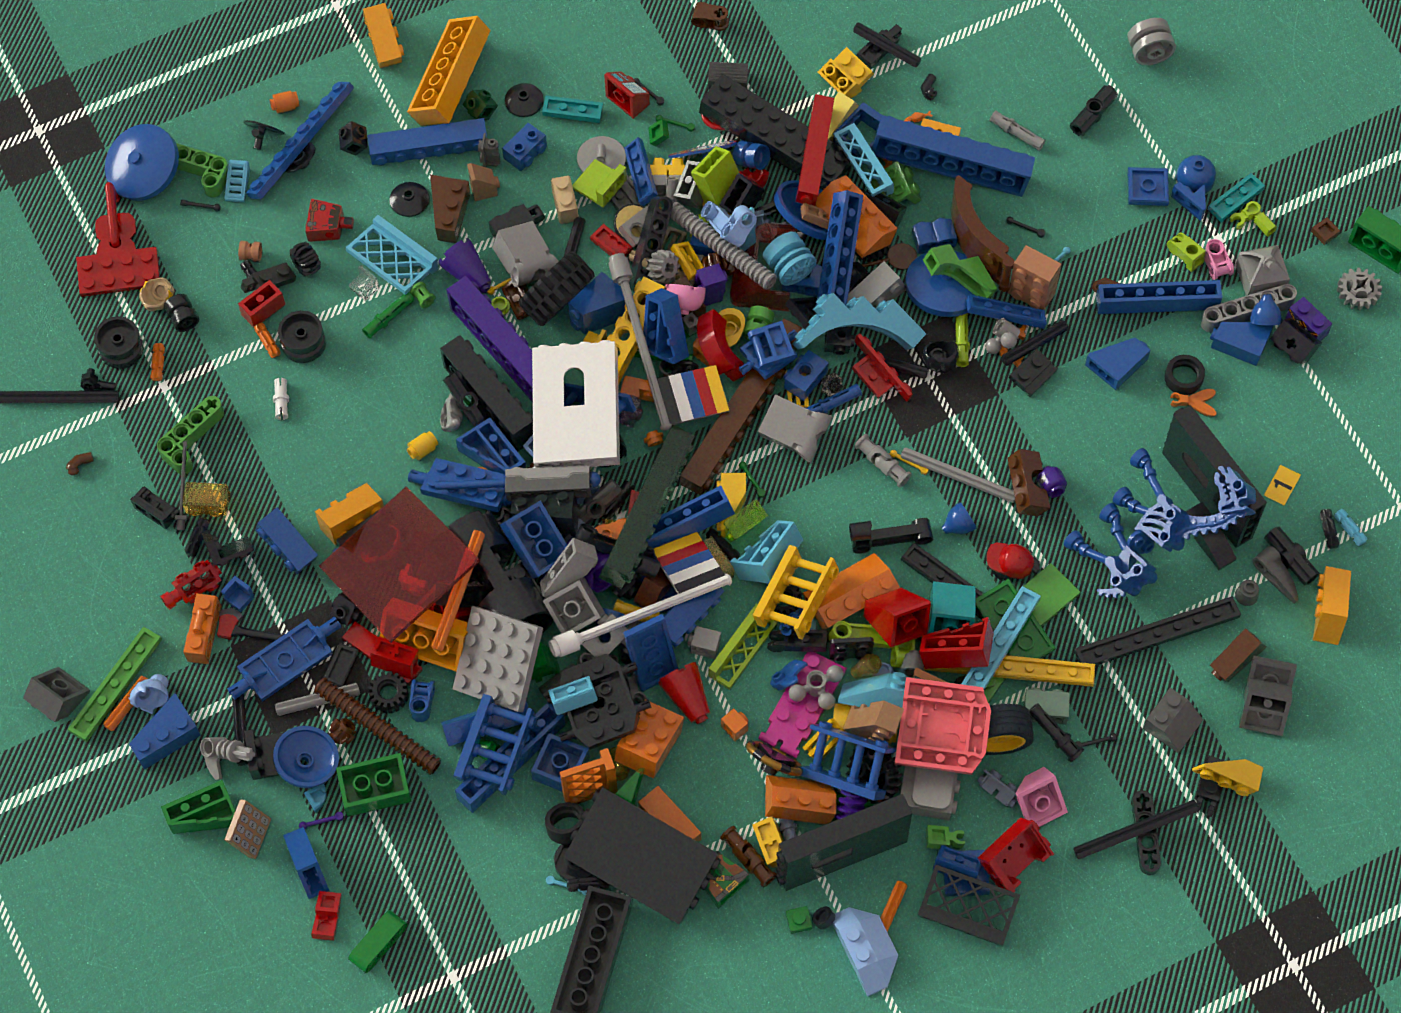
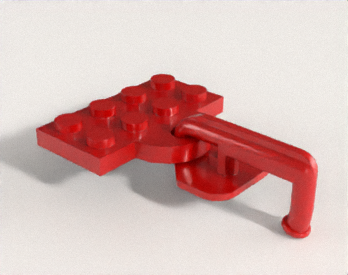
[76,182,160,297]

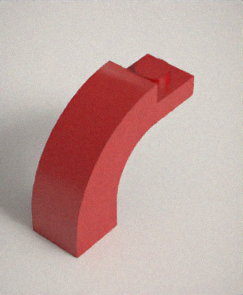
[697,309,749,382]

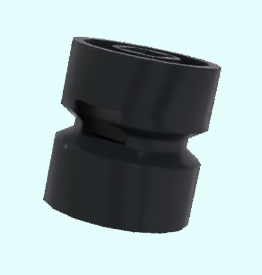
[164,294,200,332]

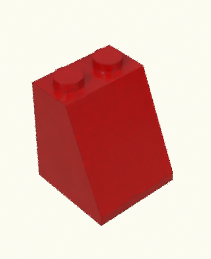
[864,588,931,648]

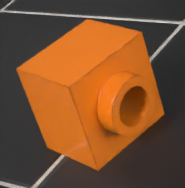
[721,708,749,742]

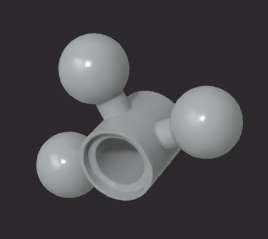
[985,318,1020,354]
[789,665,844,710]

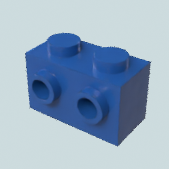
[502,123,547,171]

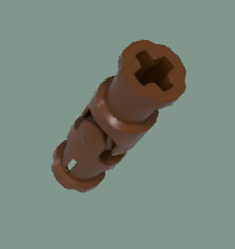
[720,826,776,888]

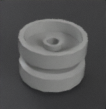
[1127,18,1176,65]

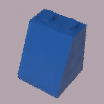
[568,272,626,334]

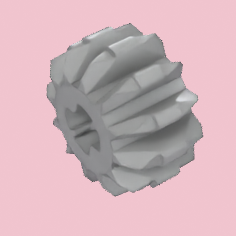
[646,250,681,284]

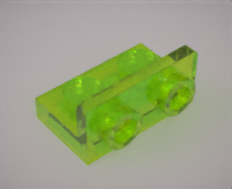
[723,500,769,543]

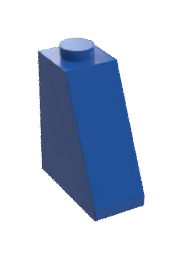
[1210,322,1274,366]
[1085,338,1150,390]
[283,827,329,899]

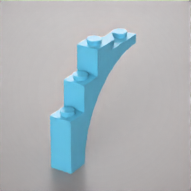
[793,293,926,350]

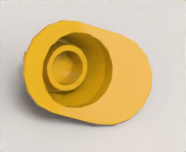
[719,308,745,347]

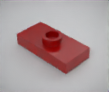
[590,224,633,257]

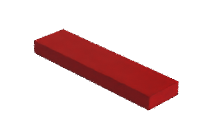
[342,622,422,686]

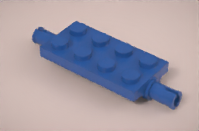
[408,458,512,512]
[227,617,342,702]

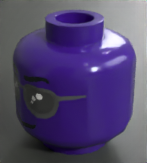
[1036,466,1067,498]

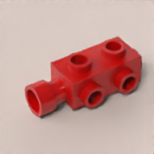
[160,560,222,610]

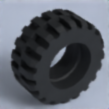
[519,251,595,326]

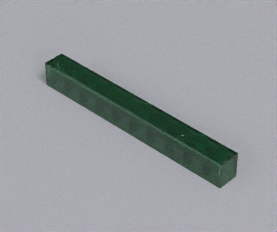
[599,425,694,589]

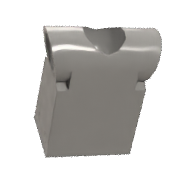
[492,221,559,287]
[758,394,833,463]

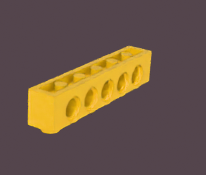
[606,276,666,385]

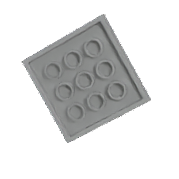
[453,606,543,712]

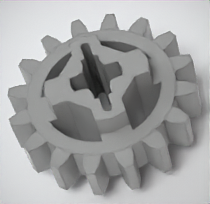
[1337,268,1382,310]

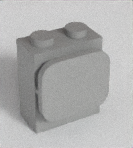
[901,766,961,821]

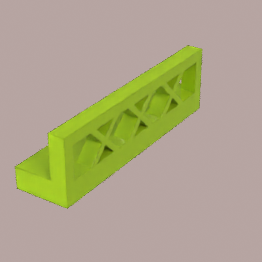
[708,603,778,690]

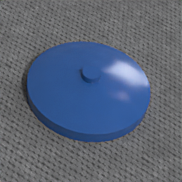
[105,124,179,201]
[774,180,828,240]
[905,251,974,317]

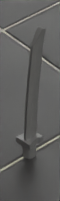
[175,441,187,530]

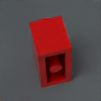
[238,280,286,328]

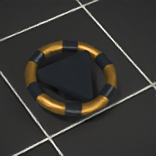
[745,740,803,776]

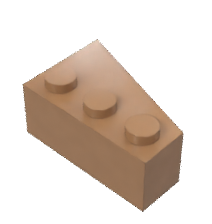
[843,700,904,741]

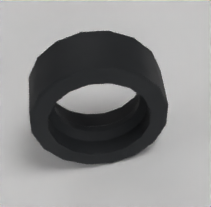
[1165,354,1205,395]
[545,802,585,845]

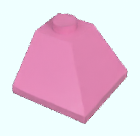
[1015,767,1068,827]

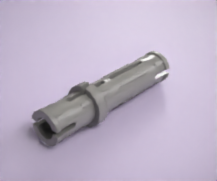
[989,110,1046,151]

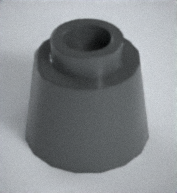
[1235,580,1259,606]
[900,650,924,677]

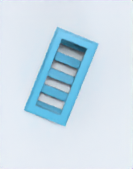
[225,160,250,202]

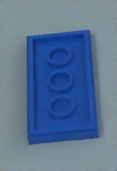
[623,614,679,692]

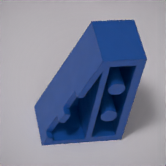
[255,507,318,574]
[129,693,201,770]

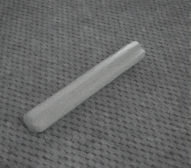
[275,683,360,716]

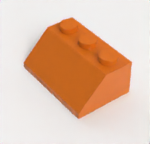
[765,775,836,824]

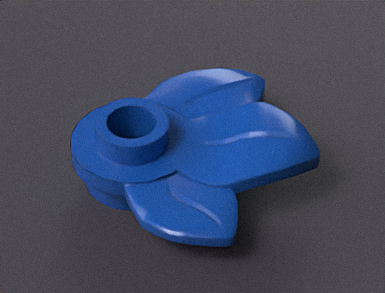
[770,659,808,690]

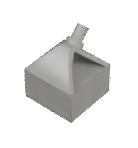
[1235,245,1290,296]
[543,577,605,633]

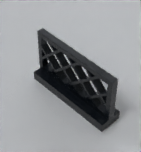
[918,865,1020,946]

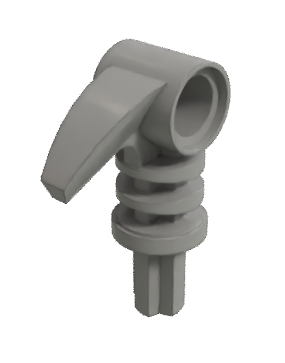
[200,737,255,780]

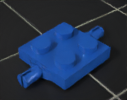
[739,330,797,380]

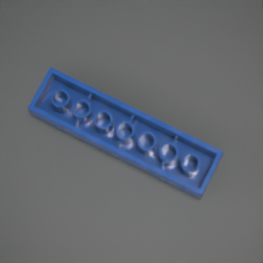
[872,115,1035,197]

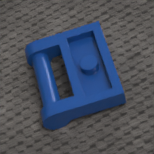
[747,321,795,370]

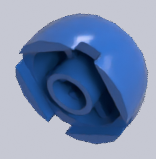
[1175,155,1216,193]

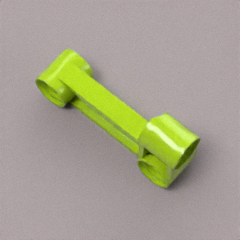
[828,621,915,668]

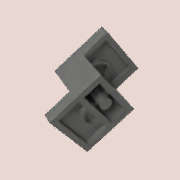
[1239,655,1297,736]

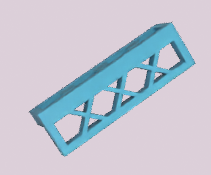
[833,123,894,197]

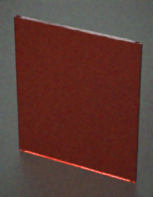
[319,487,480,643]

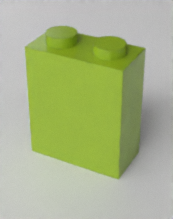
[691,146,739,207]

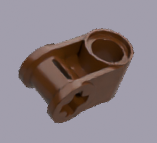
[691,2,729,31]

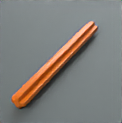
[431,530,485,651]

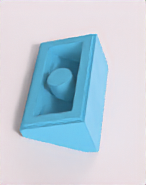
[548,676,598,715]

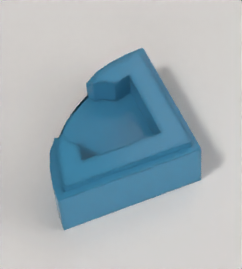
[304,784,327,813]

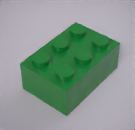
[1348,206,1401,274]
[336,753,412,817]

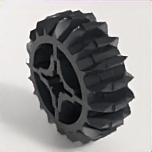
[846,747,903,804]

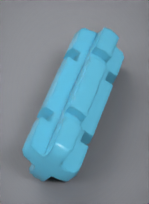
[1334,509,1367,546]

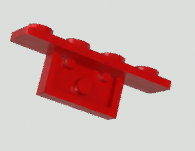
[852,333,913,402]

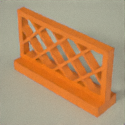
[560,748,618,804]

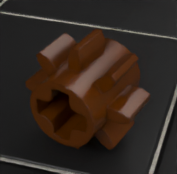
[329,718,356,744]

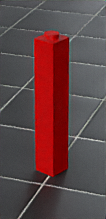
[796,94,835,206]

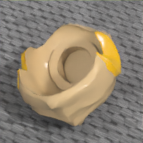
[139,277,174,312]

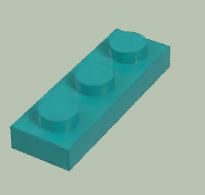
[542,95,603,123]
[1207,173,1265,222]

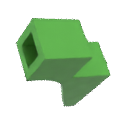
[923,244,997,298]

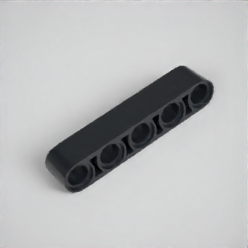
[629,196,673,291]

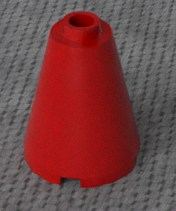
[658,662,710,725]

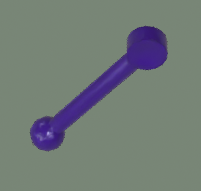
[299,812,344,829]

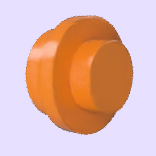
[644,430,664,447]

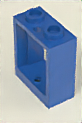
[833,102,882,164]

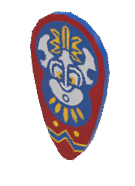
[668,140,738,159]

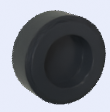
[812,906,835,929]

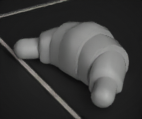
[440,393,463,432]

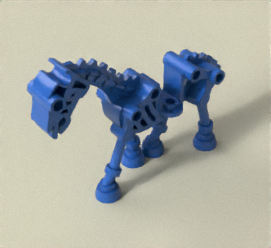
[1064,448,1256,598]

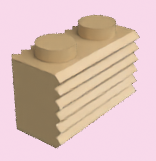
[551,176,578,224]

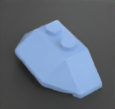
[832,907,898,997]

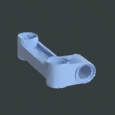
[701,201,757,247]

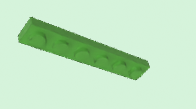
[68,626,162,743]

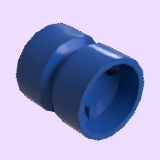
[733,141,770,170]

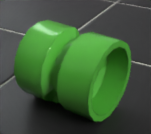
[742,305,775,341]

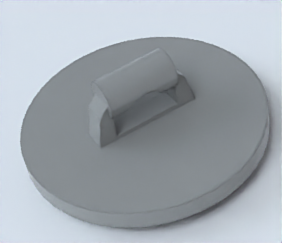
[577,136,626,172]

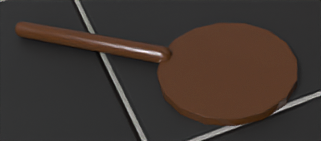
[861,243,917,270]

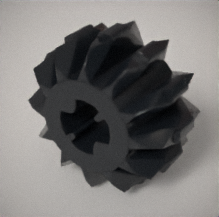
[290,241,321,277]

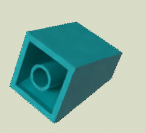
[927,581,975,634]

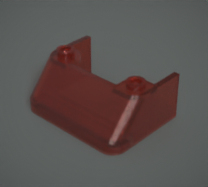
[730,223,797,311]

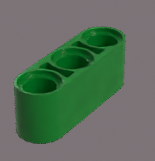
[348,910,408,973]

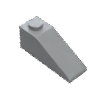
[540,538,598,598]

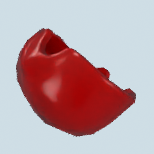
[739,167,770,187]

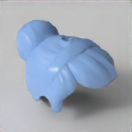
[129,674,169,714]

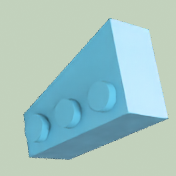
[730,520,803,584]

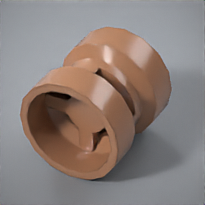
[238,241,262,262]

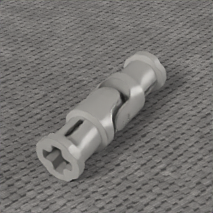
[854,434,912,488]

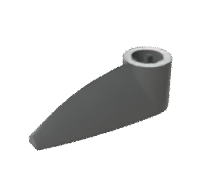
[1252,546,1299,604]

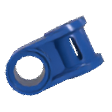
[409,679,435,722]

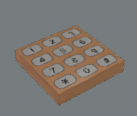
[224,800,271,859]

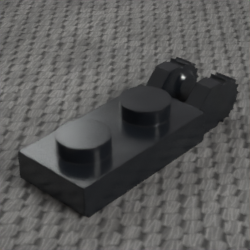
[767,630,829,653]
[1196,755,1225,817]

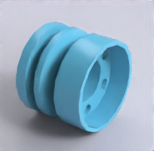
[763,232,817,286]

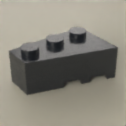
[511,490,579,537]

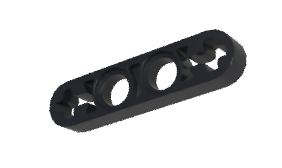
[1132,790,1161,875]

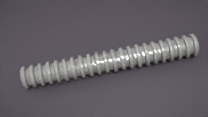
[670,202,777,290]

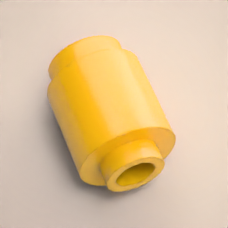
[407,431,438,460]

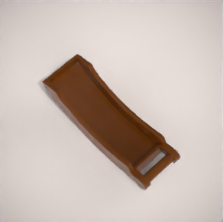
[951,175,1015,292]

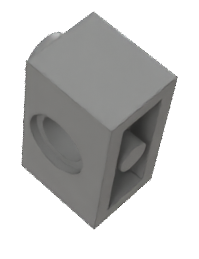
[582,613,628,658]

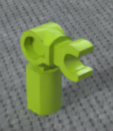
[1230,201,1277,237]

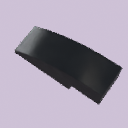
[1186,502,1237,570]

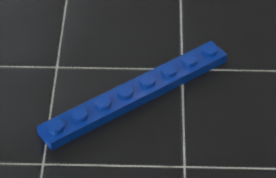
[246,82,354,200]

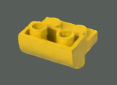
[817,47,874,99]

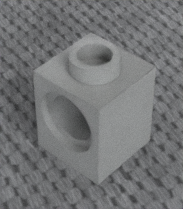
[688,626,721,659]

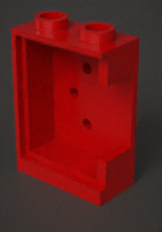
[978,817,1054,892]

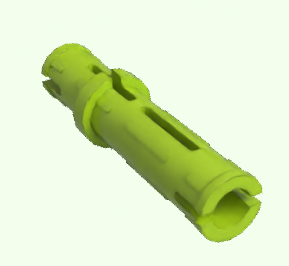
[955,313,970,367]

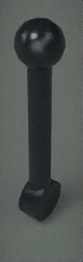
[634,78,664,106]
[180,200,221,211]
[1006,216,1045,238]
[1075,733,1118,747]

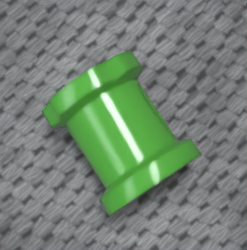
[410,282,436,308]

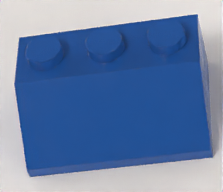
[500,500,567,578]

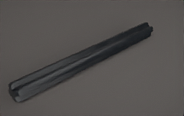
[0,390,119,403]
[1073,800,1199,859]

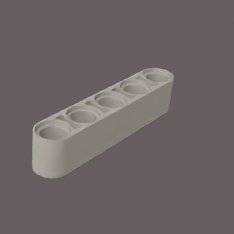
[1201,284,1297,332]

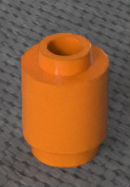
[270,91,300,114]

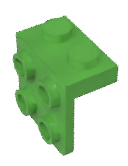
[868,161,921,204]

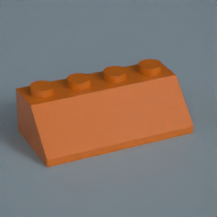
[815,175,898,258]
[802,553,900,630]

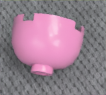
[665,284,706,315]

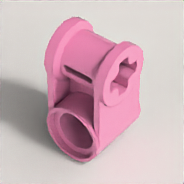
[1205,239,1234,280]

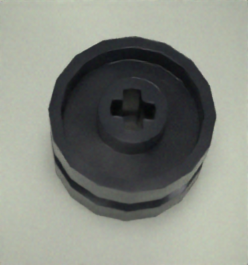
[278,310,326,363]
[94,316,144,369]

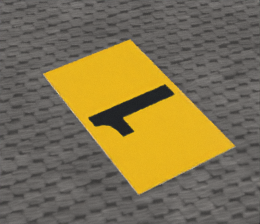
[1264,465,1301,506]

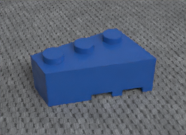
[643,288,689,364]
[456,418,526,474]

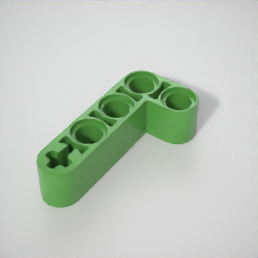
[176,143,228,198]
[157,396,224,474]

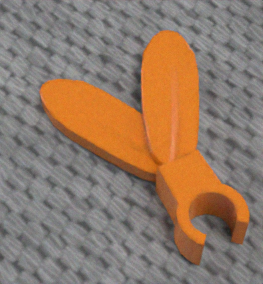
[1170,389,1217,417]

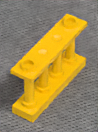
[753,545,839,640]

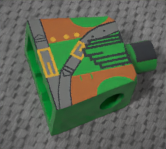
[705,854,749,909]

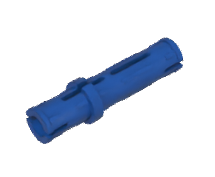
[806,383,862,414]

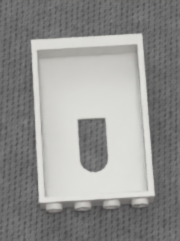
[532,340,620,468]

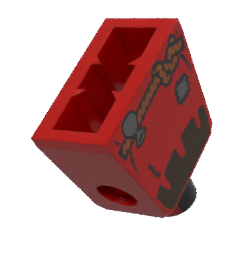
[305,199,354,242]

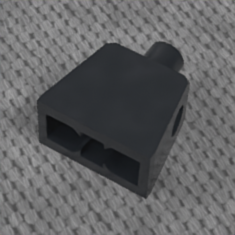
[720,173,764,215]

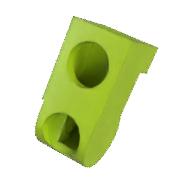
[1167,232,1206,272]

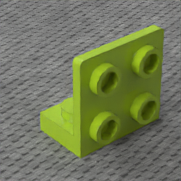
[572,159,627,208]

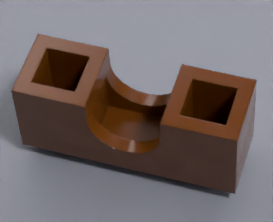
[1007,449,1050,517]

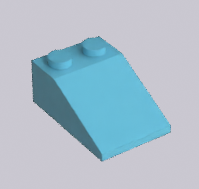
[838,672,910,708]

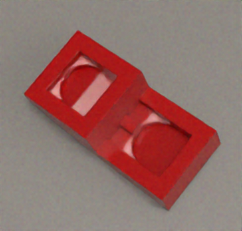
[311,891,342,941]

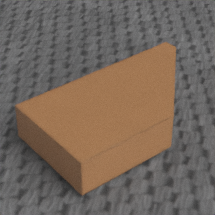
[801,203,829,229]

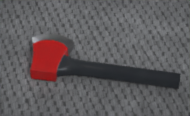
[217,608,283,642]

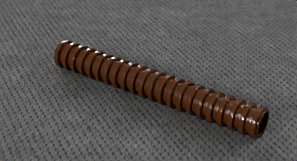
[314,677,441,775]

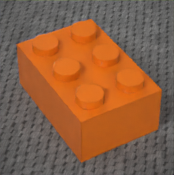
[614,699,684,779]

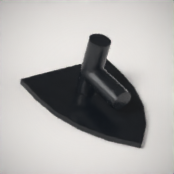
[243,120,285,150]

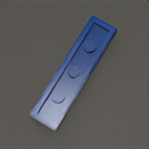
[624,137,658,206]
[966,294,1047,329]

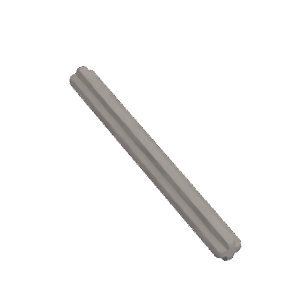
[901,448,1015,503]

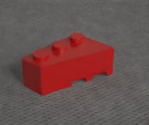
[919,617,994,669]

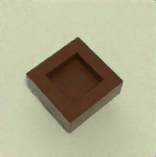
[1311,217,1340,245]

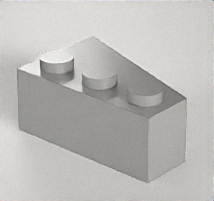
[847,261,906,309]

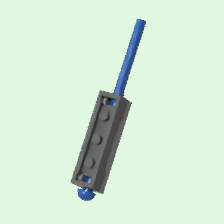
[435,464,601,501]

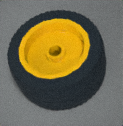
[986,704,1034,755]

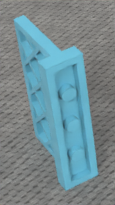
[346,215,438,295]

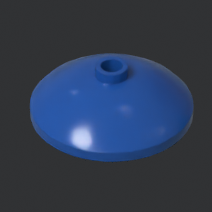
[273,726,339,788]

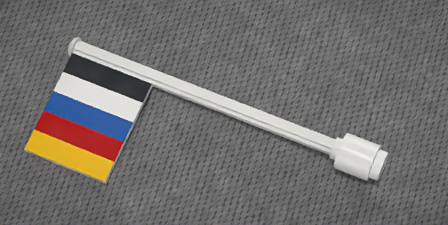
[548,532,732,657]

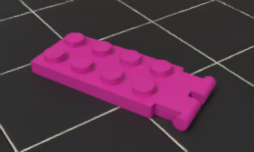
[758,652,847,759]

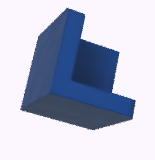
[221,576,255,613]

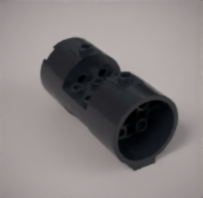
[433,511,553,633]

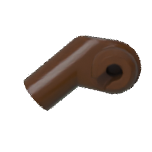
[66,452,94,475]

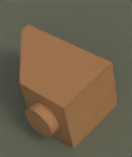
[467,163,500,201]

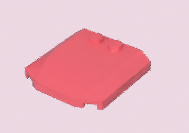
[895,677,991,775]

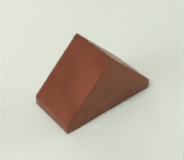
[634,568,672,608]

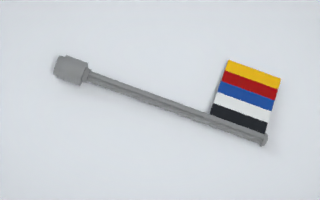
[608,253,729,431]

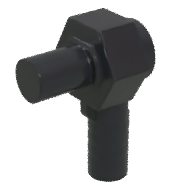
[80,368,115,391]

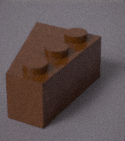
[430,174,471,243]

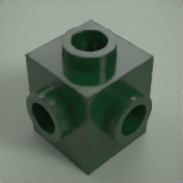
[462,89,498,120]

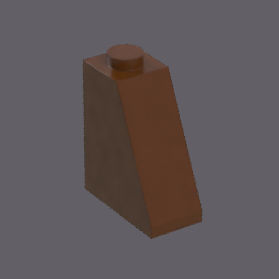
[1210,628,1267,682]

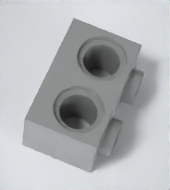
[618,205,658,248]

